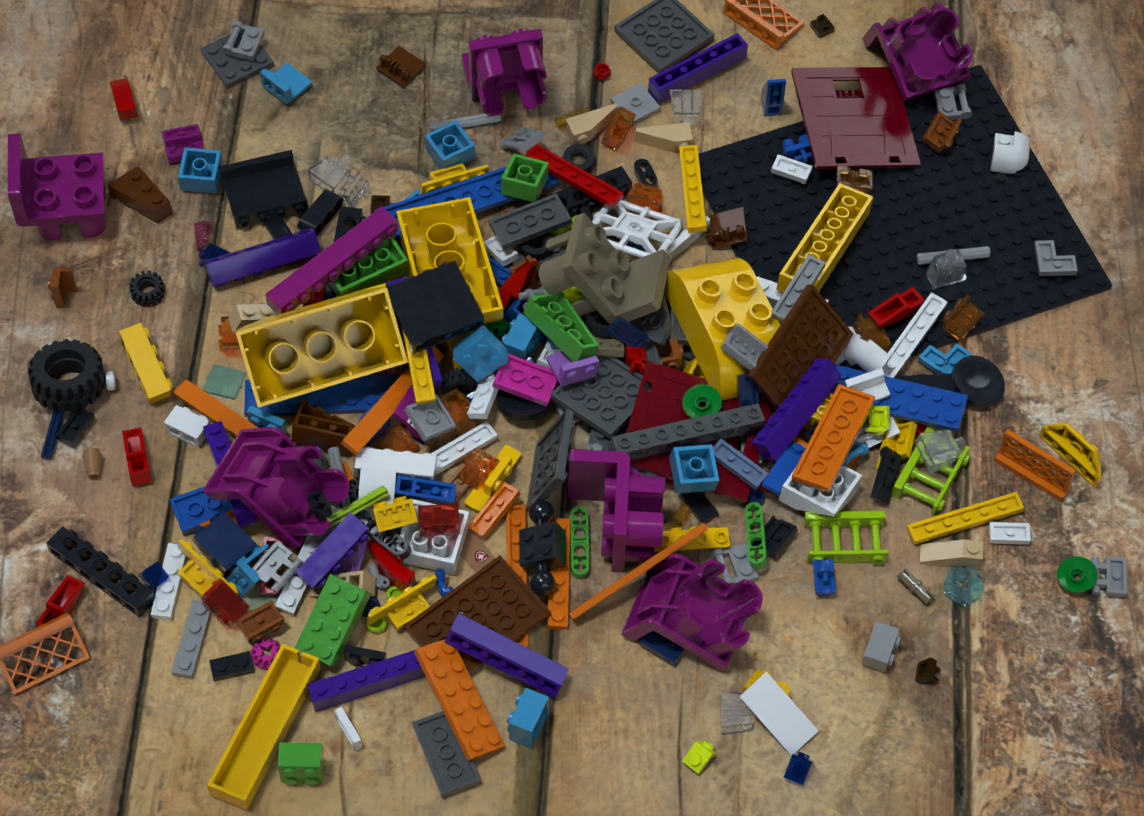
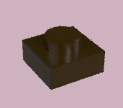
[370,195,390,214]

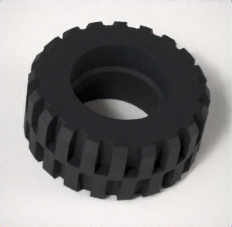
[28,339,106,413]

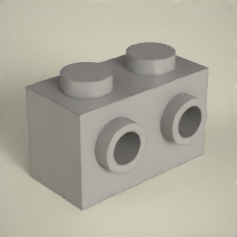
[862,621,901,672]

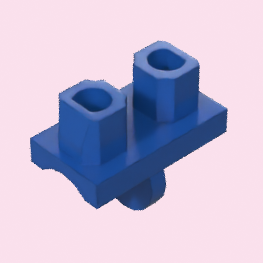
[782,134,812,164]
[813,559,836,596]

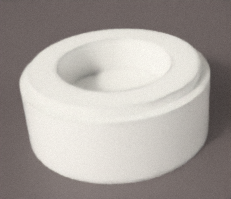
[106,371,116,391]

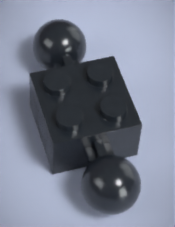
[519,500,566,596]

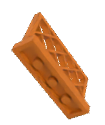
[722,0,805,50]
[994,429,1076,502]
[0,612,90,695]

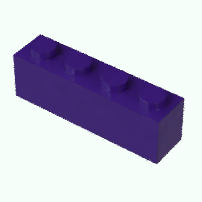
[295,512,369,591]

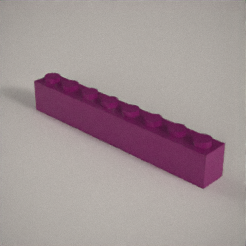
[265,206,398,315]

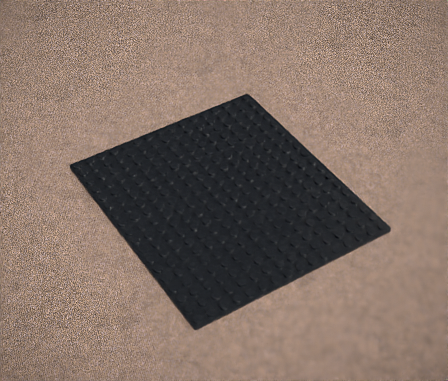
[698,65,1112,372]

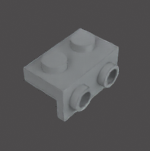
[720,324,768,370]

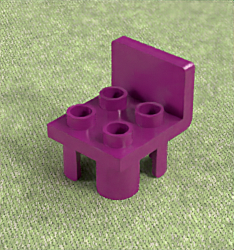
[863,2,972,101]
[462,28,547,116]
[7,133,106,241]
[203,427,349,548]
[568,449,665,573]
[621,554,763,670]

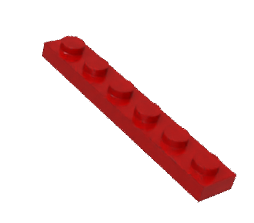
[525,144,624,209]

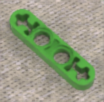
[745,502,768,569]
[570,506,589,579]

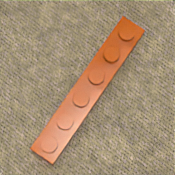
[548,518,570,630]

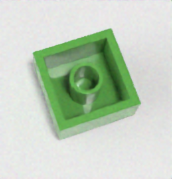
[501,154,549,202]
[278,742,325,785]

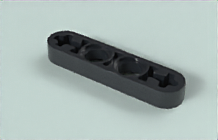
[355,510,412,560]

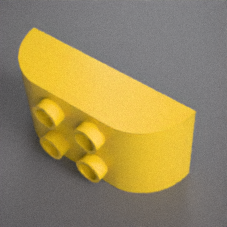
[396,197,503,324]
[664,258,780,401]
[235,287,408,408]

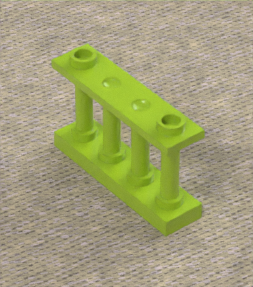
[891,427,970,516]
[804,511,889,564]

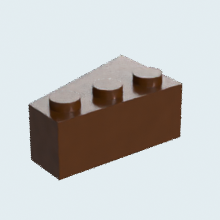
[107,166,173,224]
[291,399,355,455]

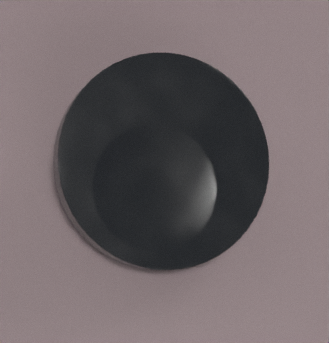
[951,355,1005,408]
[497,389,553,421]

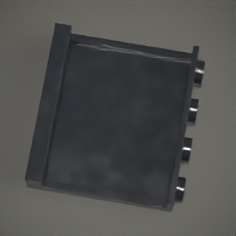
[220,150,308,229]
[387,261,484,354]

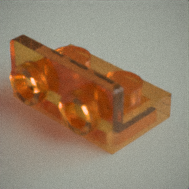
[943,295,984,341]
[854,314,892,351]

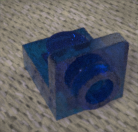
[138,561,169,589]
[784,751,813,785]

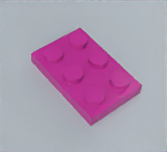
[492,354,557,407]

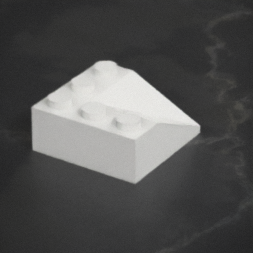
[779,466,862,517]
[396,499,470,575]

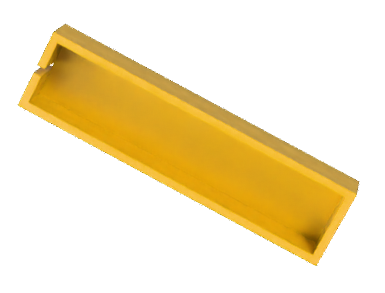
[207,643,321,810]

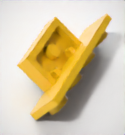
[420,163,489,195]
[876,417,917,470]
[464,445,522,513]
[653,526,730,552]
[177,539,238,601]
[367,575,437,631]

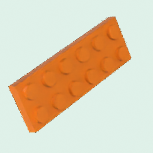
[792,384,875,493]
[414,639,505,761]

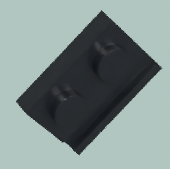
[752,516,798,559]

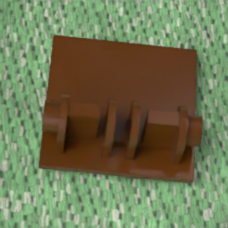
[376,46,426,86]
[707,207,747,250]

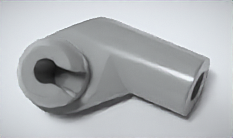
[367,564,390,590]

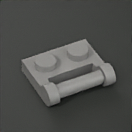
[222,21,265,61]
[933,84,972,120]
[500,127,546,152]
[712,543,759,585]

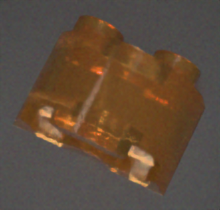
[836,165,873,194]
[627,183,664,213]
[218,316,240,351]
[439,388,478,432]
[376,425,421,453]
[457,448,500,490]

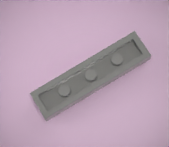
[771,254,825,322]
[172,600,213,679]

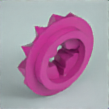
[251,637,281,669]

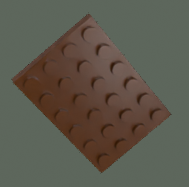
[747,284,854,409]
[404,555,551,675]

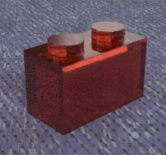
[418,503,460,538]
[201,578,250,628]

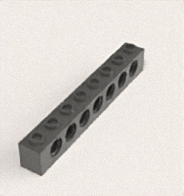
[608,403,765,461]

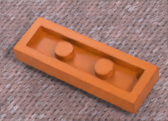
[468,482,521,540]

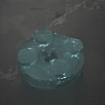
[943,565,984,606]

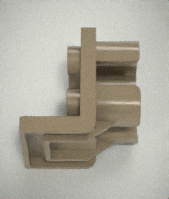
[539,213,671,325]

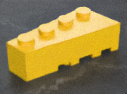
[119,323,173,404]

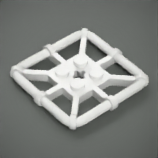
[592,200,683,258]

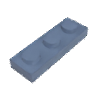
[713,439,768,490]

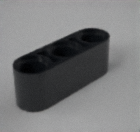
[297,189,344,236]

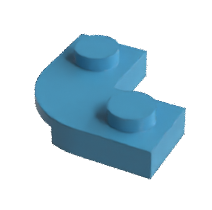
[918,344,972,374]

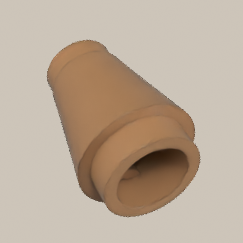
[82,448,102,478]

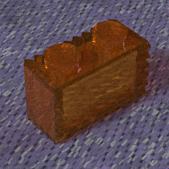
[601,107,636,151]

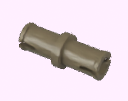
[897,568,935,605]

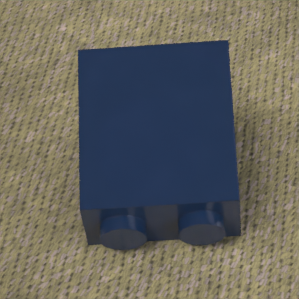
[192,512,257,576]

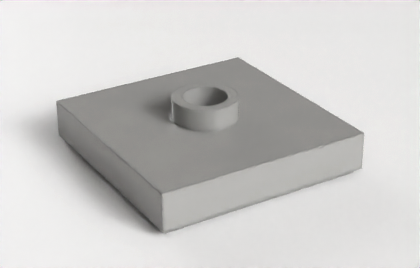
[611,83,661,127]
[404,394,457,442]

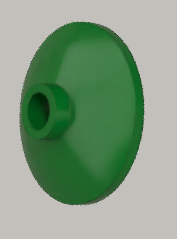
[682,384,722,419]
[1057,556,1098,593]

